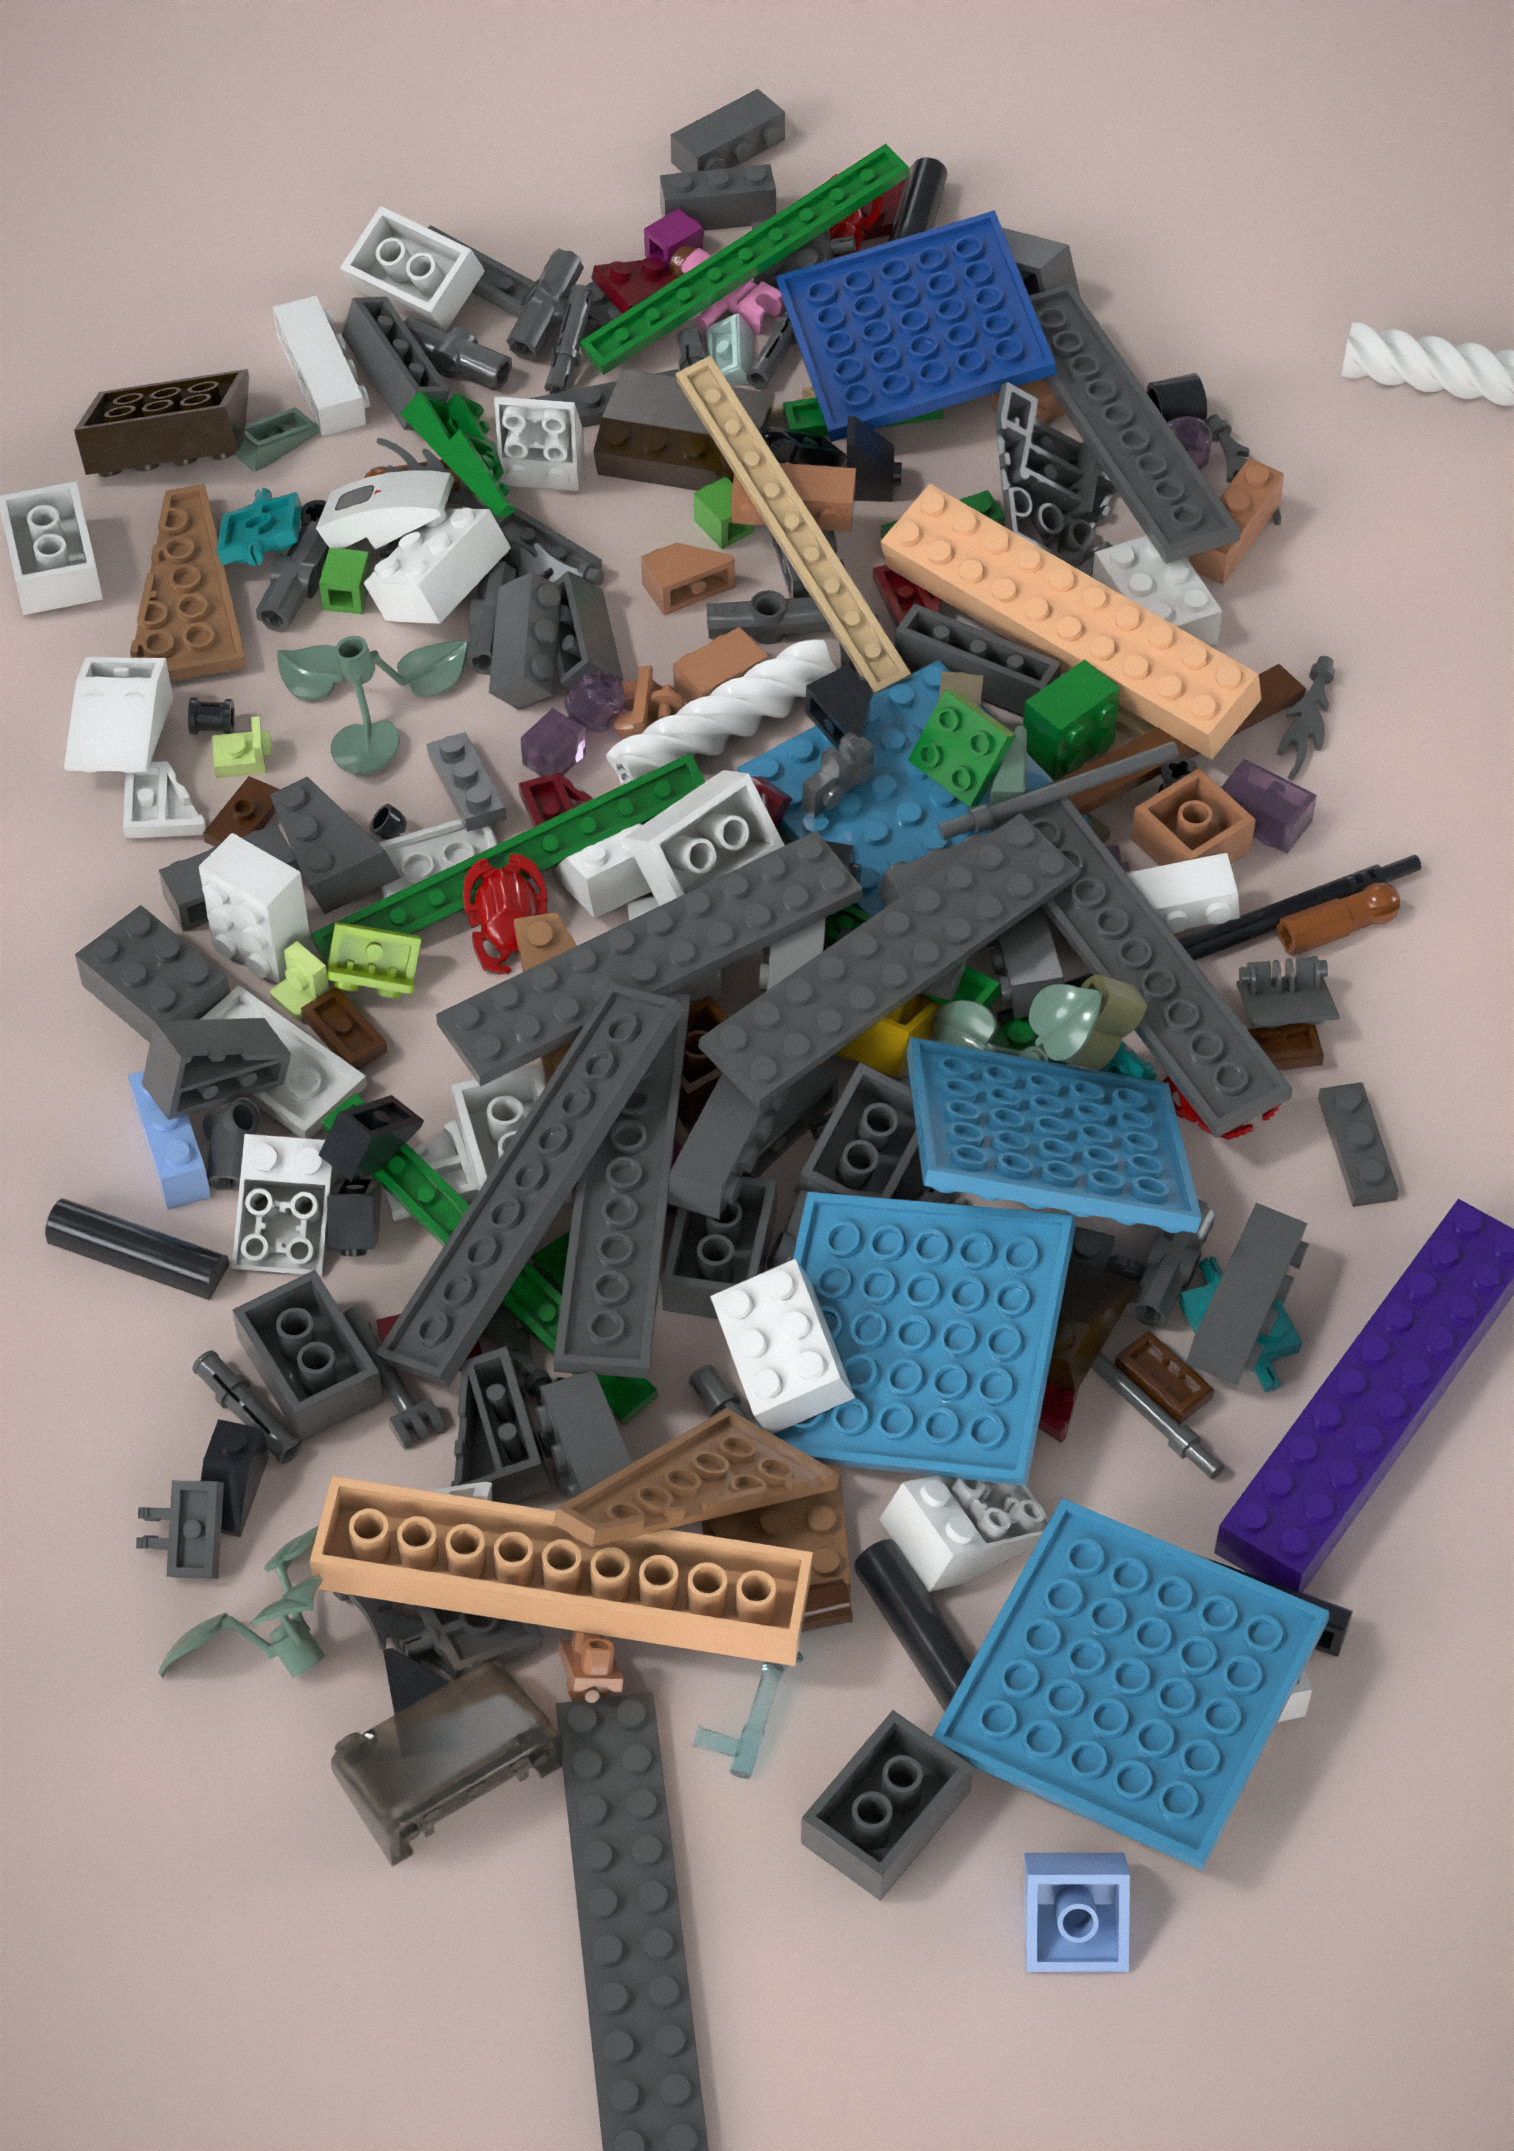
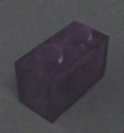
[1221,759,1317,854]

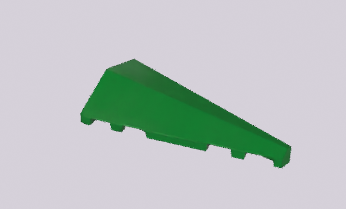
[400,391,516,518]

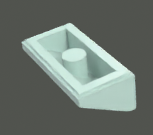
[706,313,754,385]

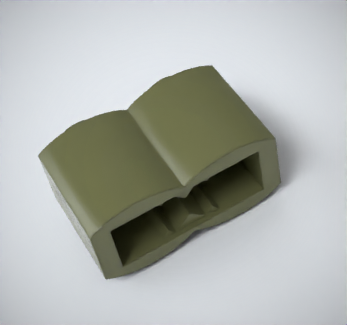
[1061,974,1147,1070]

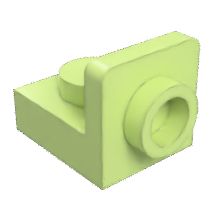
[212,716,272,778]
[270,941,329,1020]

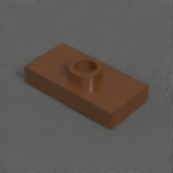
[203,776,280,846]
[1247,1023,1324,1070]
[1115,1330,1214,1424]

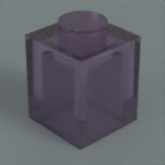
[520,708,586,777]

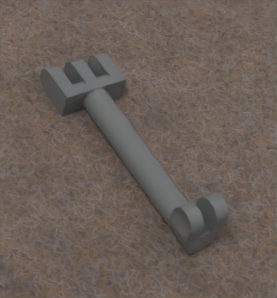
[343,1307,446,1449]

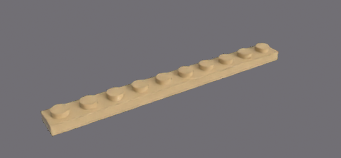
[676,355,911,694]

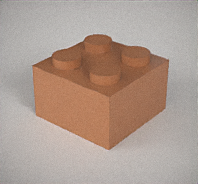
[1131,768,1256,866]

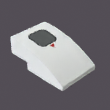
[316,470,455,550]

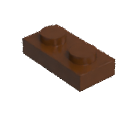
[301,987,388,1070]

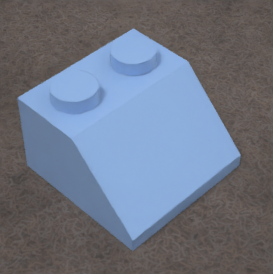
[1023,1853,1130,1972]

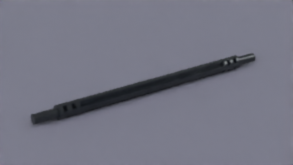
[997,854,1422,1027]

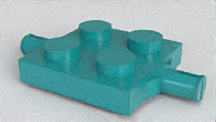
[216,488,302,566]
[1178,1256,1303,1393]

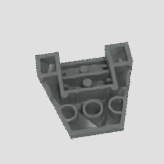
[995,382,1118,568]

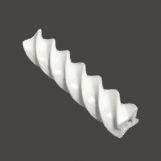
[1341,322,1514,406]
[606,639,837,785]

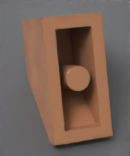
[641,543,735,615]

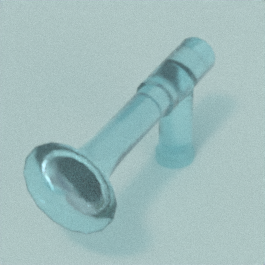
[692,1651,803,1779]

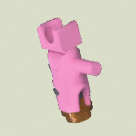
[669,246,784,335]

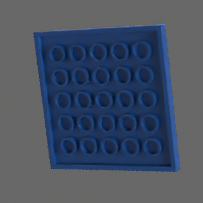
[776,210,1057,442]

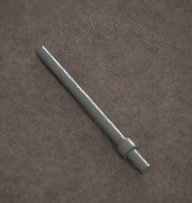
[938,741,1179,840]
[1091,1351,1224,1479]

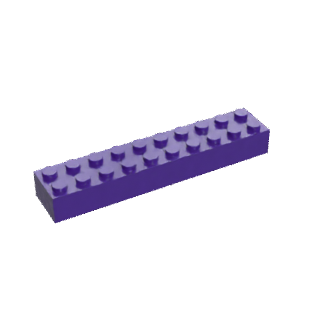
[1214,1198,1514,1592]

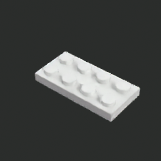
[200,985,367,1139]

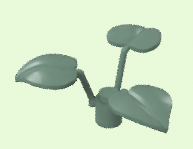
[277,636,468,776]
[932,984,1102,1065]
[158,1525,325,1679]

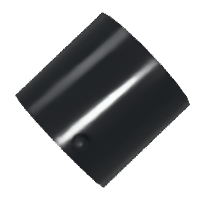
[1146,373,1208,429]

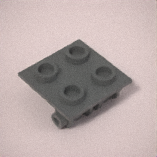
[1236,956,1340,1029]

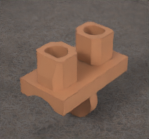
[614,665,684,740]
[558,1631,623,1703]

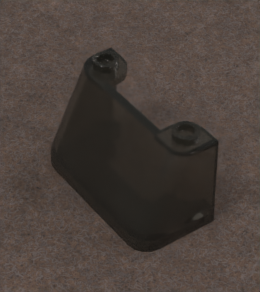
[331,1659,563,1867]

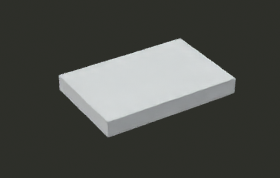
[378,819,498,899]

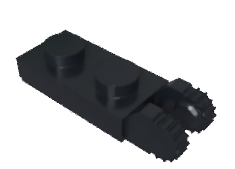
[757,426,846,467]

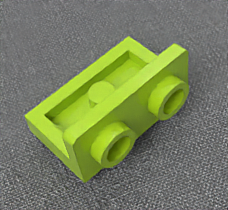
[326,921,421,999]

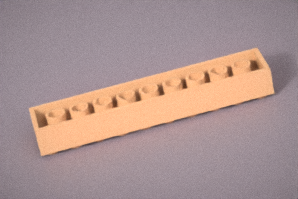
[880,484,1262,760]
[310,1476,813,1666]

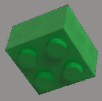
[1023,659,1120,781]

